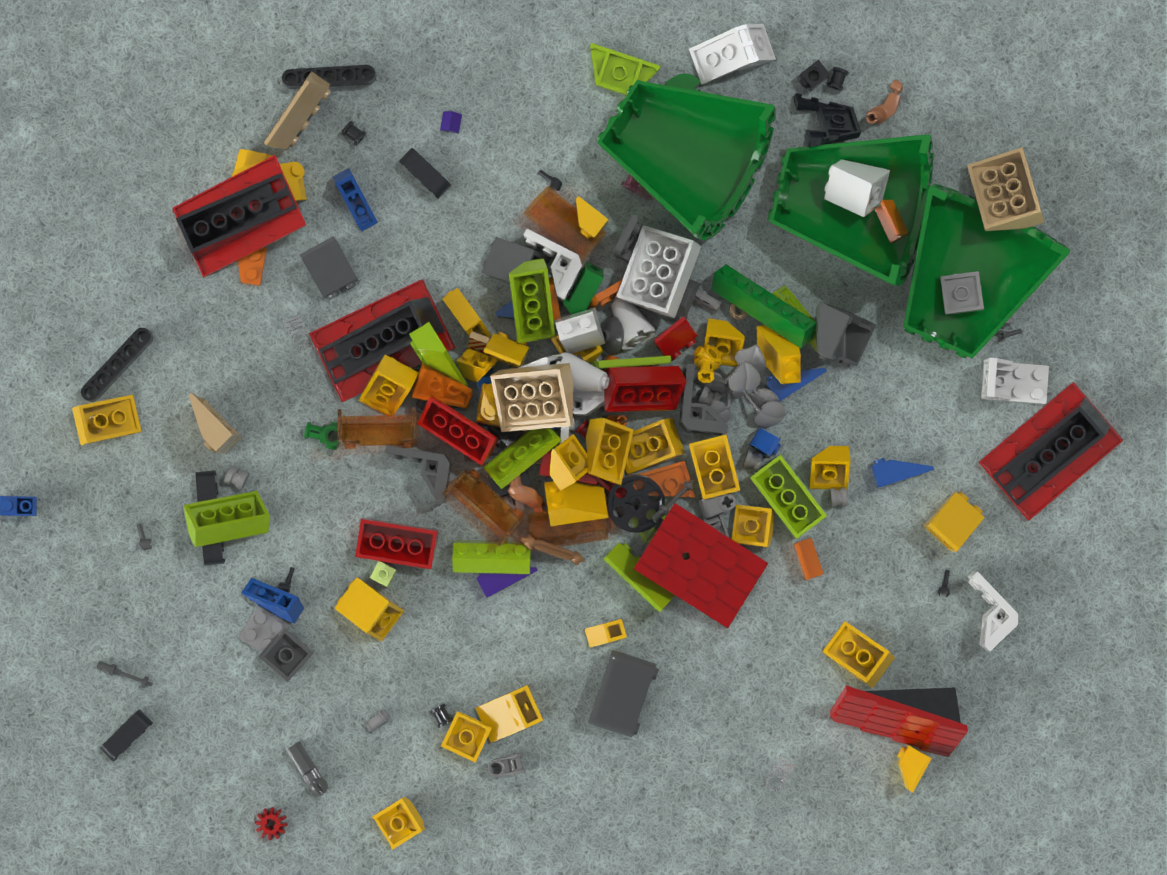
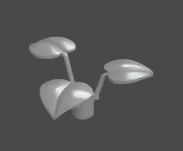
[696,344,779,409]
[709,361,786,427]

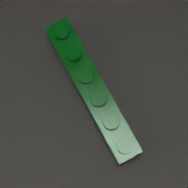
[711,264,817,348]

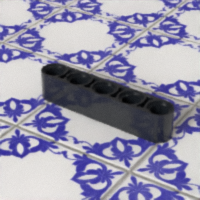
[282,65,377,89]
[81,327,154,402]
[195,470,225,566]

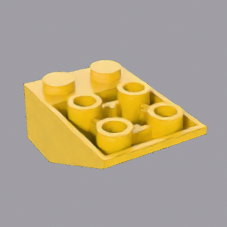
[475,684,544,743]

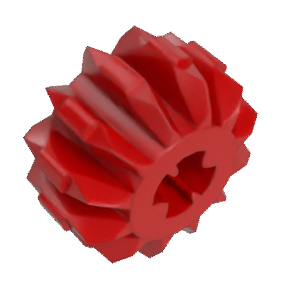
[255,807,288,840]

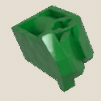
[563,261,604,314]

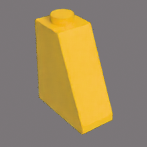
[442,288,492,337]

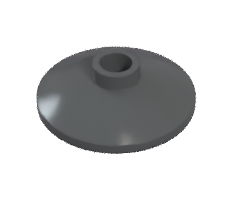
[601,317,624,355]

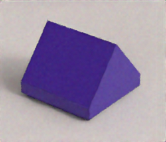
[440,111,462,133]

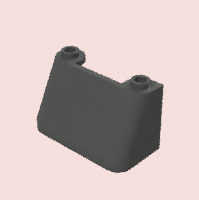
[816,302,876,367]
[588,649,659,737]

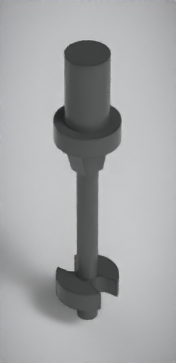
[651,479,695,523]
[97,661,153,688]

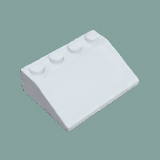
[616,225,701,318]

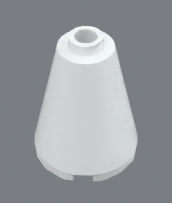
[611,297,656,351]
[556,352,610,392]

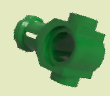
[304,422,344,450]

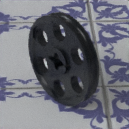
[607,474,665,533]

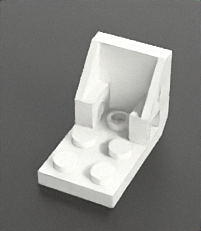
[689,24,776,85]
[523,229,582,302]
[981,358,1049,404]
[560,390,605,444]
[967,571,1018,652]

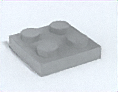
[940,271,984,315]
[238,605,291,652]

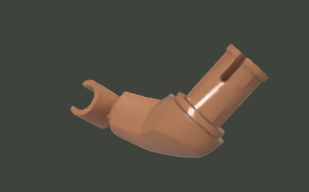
[866,79,903,124]
[508,475,547,515]

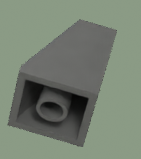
[300,236,359,299]
[482,237,549,285]

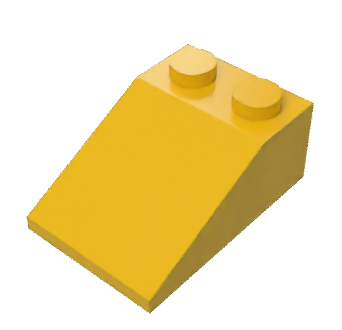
[483,332,530,368]
[358,355,419,418]
[72,395,142,445]
[586,418,634,485]
[625,418,685,475]
[689,434,741,500]
[544,481,608,526]
[822,621,895,689]

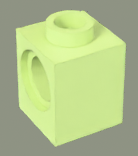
[370,561,397,587]

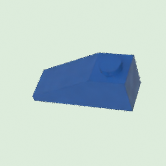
[333,168,378,232]
[765,368,827,402]
[870,458,934,488]
[242,578,304,624]

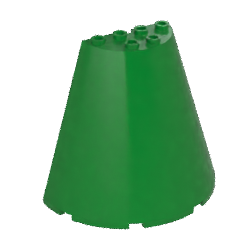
[597,80,776,241]
[768,134,934,287]
[903,183,1070,359]

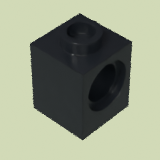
[799,60,830,91]

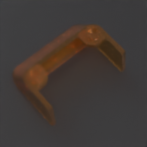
[338,408,419,449]
[442,469,525,546]

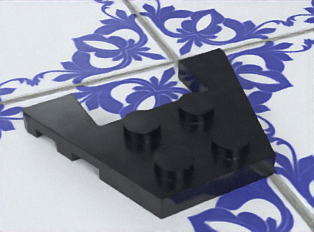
[794,93,861,147]

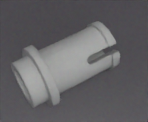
[365,709,391,732]

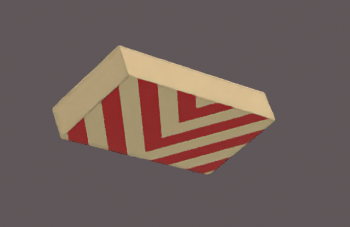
[467,332,490,354]

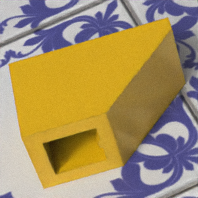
[457,349,498,382]
[585,618,627,647]

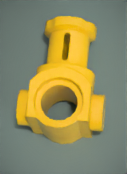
[694,344,722,383]

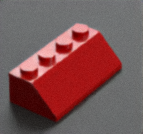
[604,366,687,412]
[417,396,498,465]
[355,518,439,569]

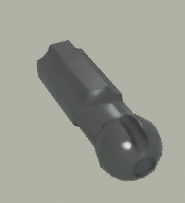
[285,741,328,796]

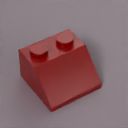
[653,316,697,361]

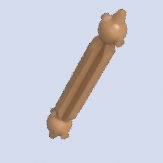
[521,535,585,565]

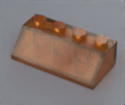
[524,186,607,263]
[527,511,609,551]

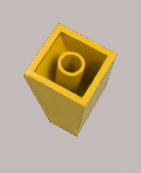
[757,325,801,384]
[924,492,985,552]
[334,577,405,641]

